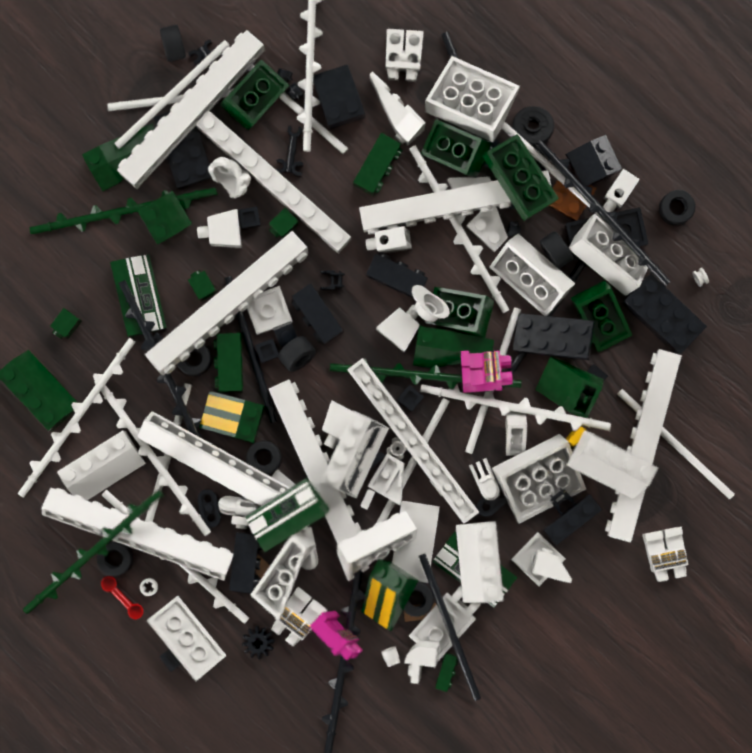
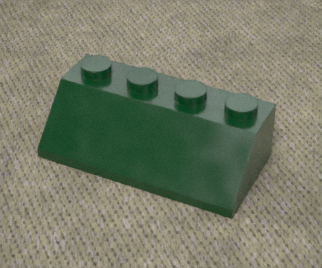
[0,350,78,431]

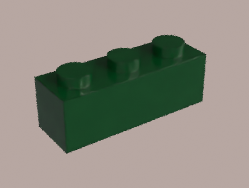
[435,652,459,692]

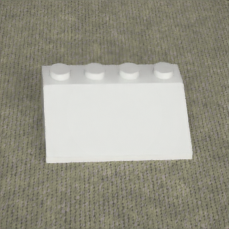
[425,56,520,142]
[492,434,586,524]

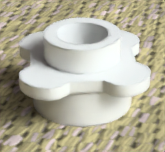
[387,437,407,460]

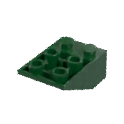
[535,356,604,418]

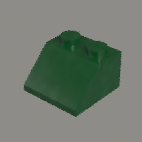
[138,191,192,245]

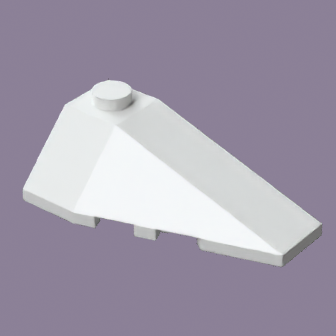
[370,72,425,146]

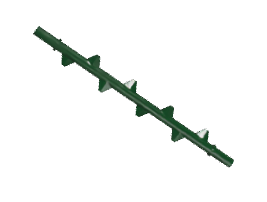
[29,187,217,235]
[330,359,522,392]
[23,490,163,614]

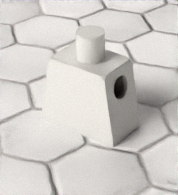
[603,169,640,212]
[197,209,242,248]
[366,226,412,253]
[376,304,420,352]
[322,401,353,449]

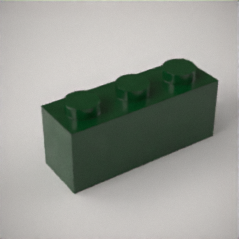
[353,133,402,196]
[214,333,243,392]

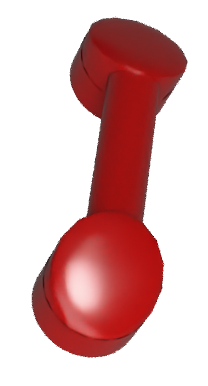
[101,576,143,620]

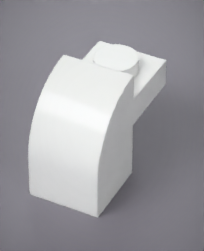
[405,641,440,684]

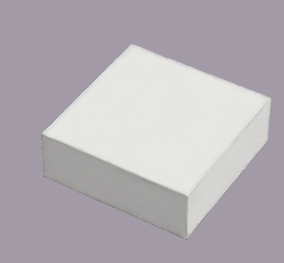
[361,489,375,509]

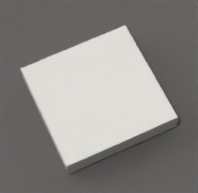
[247,286,293,335]
[511,532,565,586]

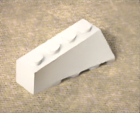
[337,511,417,581]
[251,532,316,620]

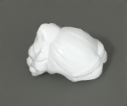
[208,157,251,198]

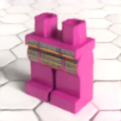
[461,351,512,393]
[310,611,363,660]

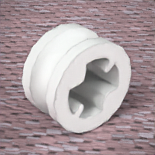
[692,268,709,287]
[140,578,158,596]

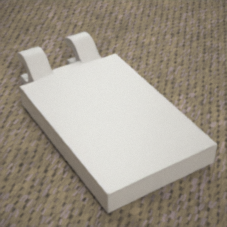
[409,585,481,661]

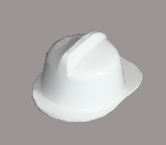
[412,285,450,322]

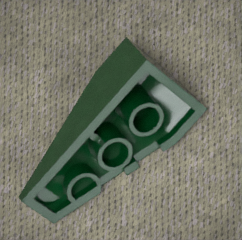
[82,123,155,192]
[413,326,494,368]

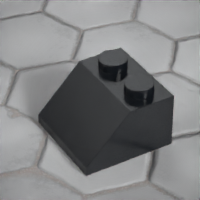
[565,135,622,186]

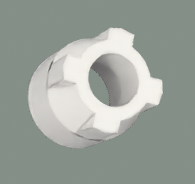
[381,646,400,667]

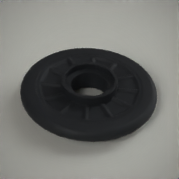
[512,106,554,145]

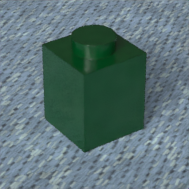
[269,208,299,239]
[188,270,217,301]
[50,308,82,339]

